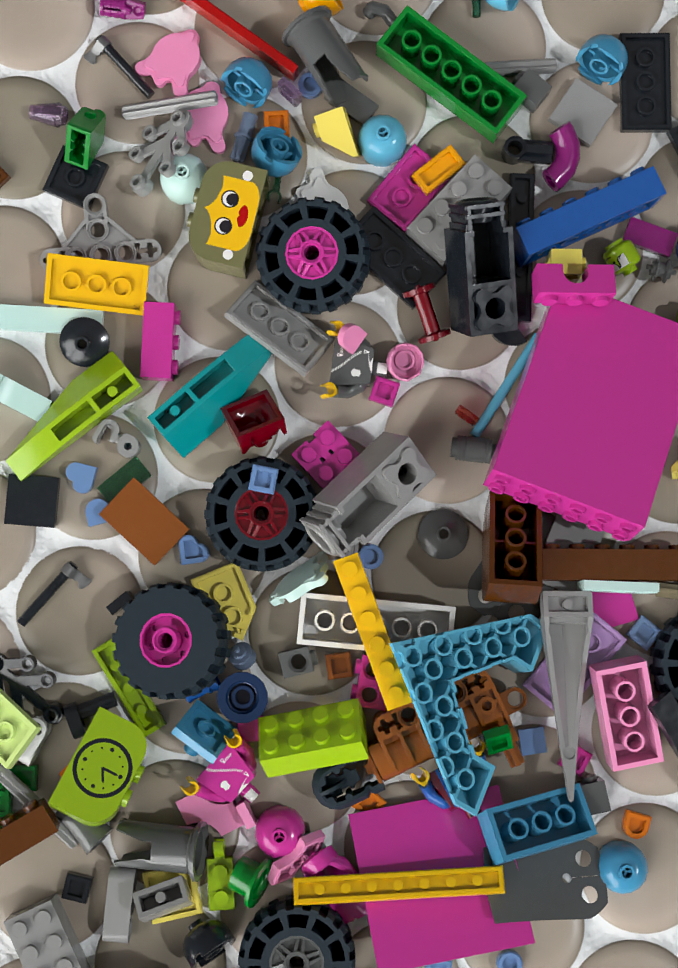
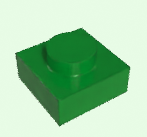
[482,724,514,755]

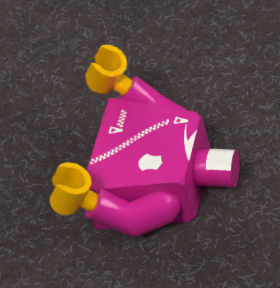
[180,728,260,804]

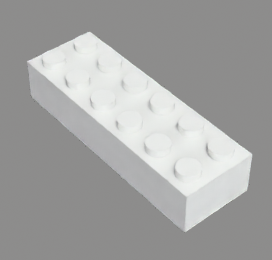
[297,592,456,650]

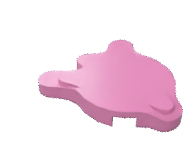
[135,29,202,97]
[166,81,229,154]

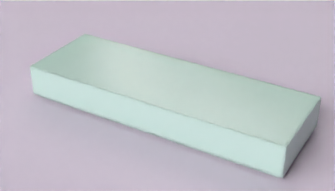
[577,580,659,594]

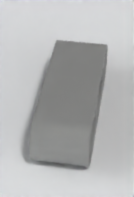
[102,865,138,943]

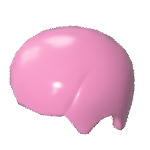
[386,342,424,382]

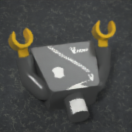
[320,320,388,399]

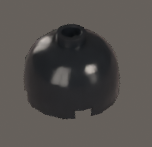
[183,918,236,968]

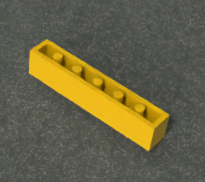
[333,552,412,711]

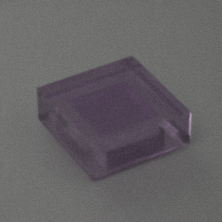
[278,76,302,107]

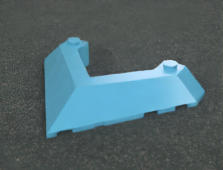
[389,614,543,816]

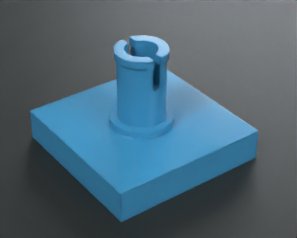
[171,699,238,764]

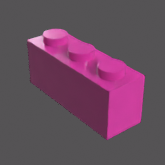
[140,302,181,382]

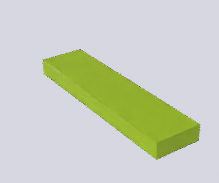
[92,639,167,737]

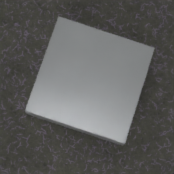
[548,78,618,147]

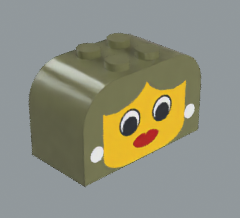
[187,161,270,279]

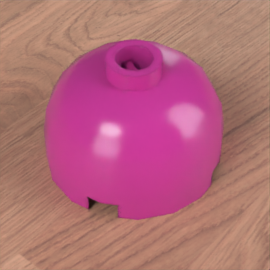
[255,805,306,858]

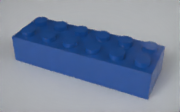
[513,166,667,268]

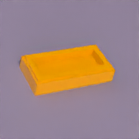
[411,144,466,196]

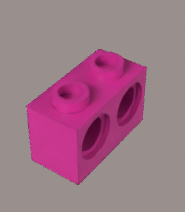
[350,653,386,711]

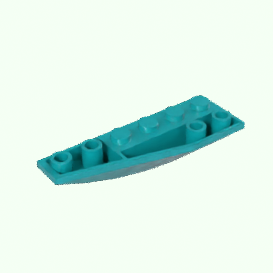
[147,335,273,458]

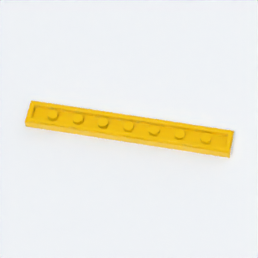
[293,865,505,905]

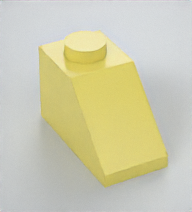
[312,106,361,158]

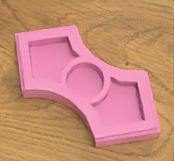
[175,795,244,836]
[267,829,325,886]

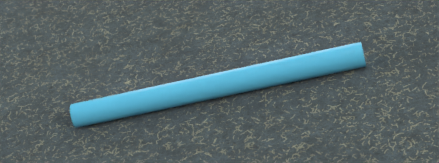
[470,333,537,437]

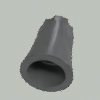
[56,811,113,855]

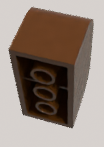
[482,491,543,604]

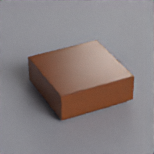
[325,651,353,680]

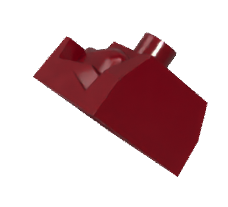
[221,389,287,454]

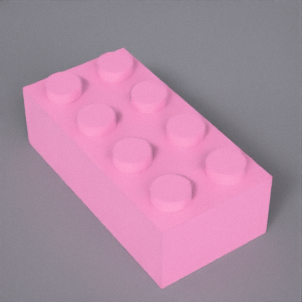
[588,655,664,772]

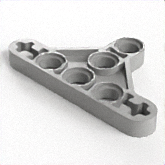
[39,193,163,270]

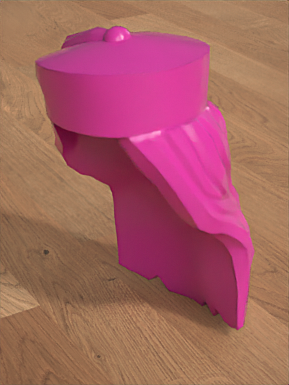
[301,845,367,924]

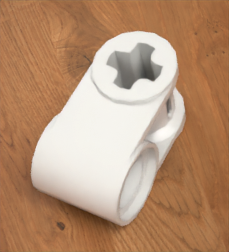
[18,715,52,767]

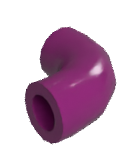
[542,121,580,192]

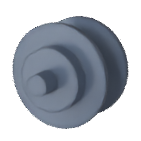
[228,642,256,670]

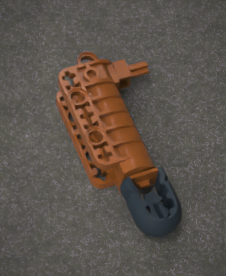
[312,671,527,810]

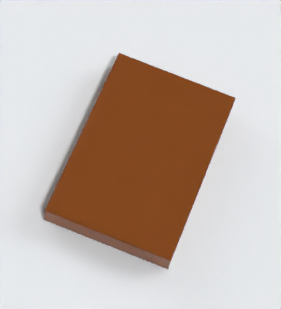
[99,477,190,566]

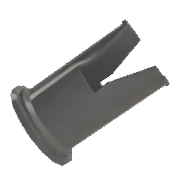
[281,5,369,106]
[114,818,209,882]

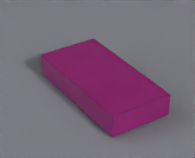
[623,216,678,259]

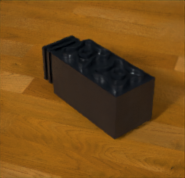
[444,197,518,337]

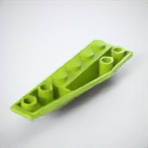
[6,351,143,482]

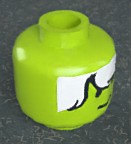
[603,238,641,277]

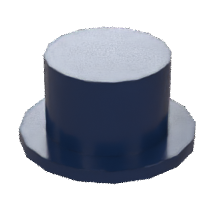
[217,672,268,723]

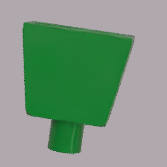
[64,107,106,170]

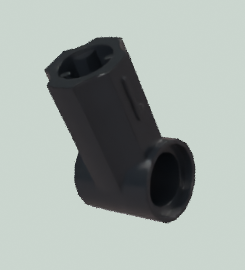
[501,136,553,165]

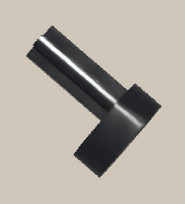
[63,692,118,739]

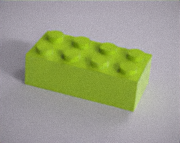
[258,698,369,778]

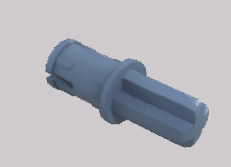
[230,112,258,163]

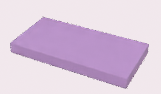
[522,612,627,711]

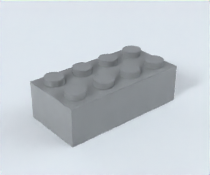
[406,155,512,268]
[3,893,91,968]

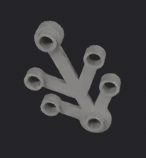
[129,108,193,197]

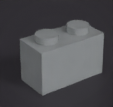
[132,875,194,923]

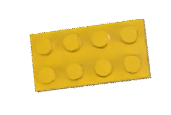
[44,252,150,316]

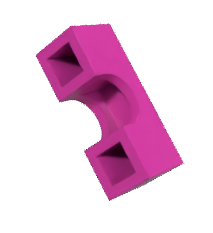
[531,263,616,307]

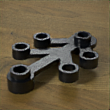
[0,653,65,724]

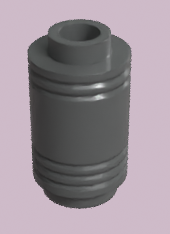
[450,435,497,464]

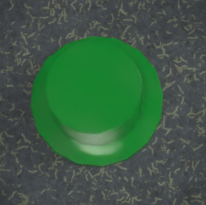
[228,856,273,909]

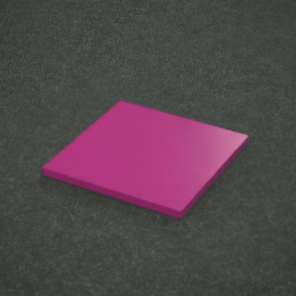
[348,785,535,968]

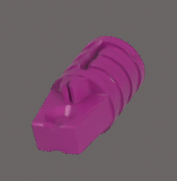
[100,0,146,19]

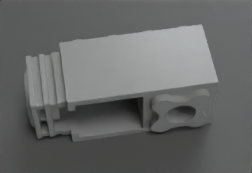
[300,432,436,558]

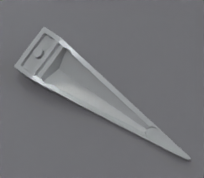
[539,591,594,802]

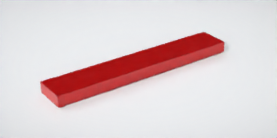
[180,0,299,82]

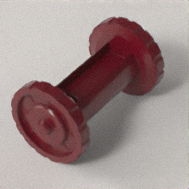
[402,282,451,344]

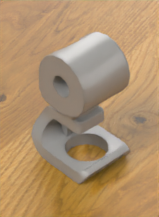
[92,419,141,459]

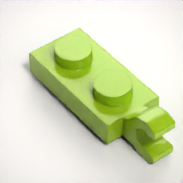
[207,838,236,911]

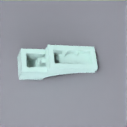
[0,374,54,422]

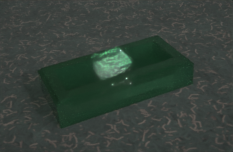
[97,456,153,503]

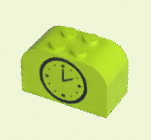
[48,707,147,826]

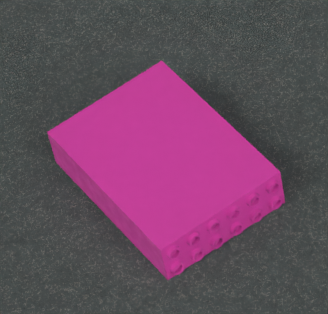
[483,299,678,541]

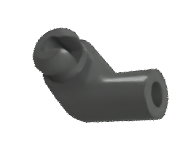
[363,1,397,27]

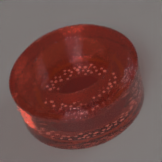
[454,404,480,426]

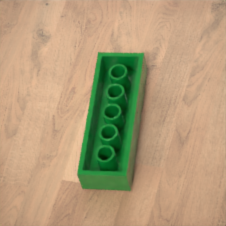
[376,5,527,144]

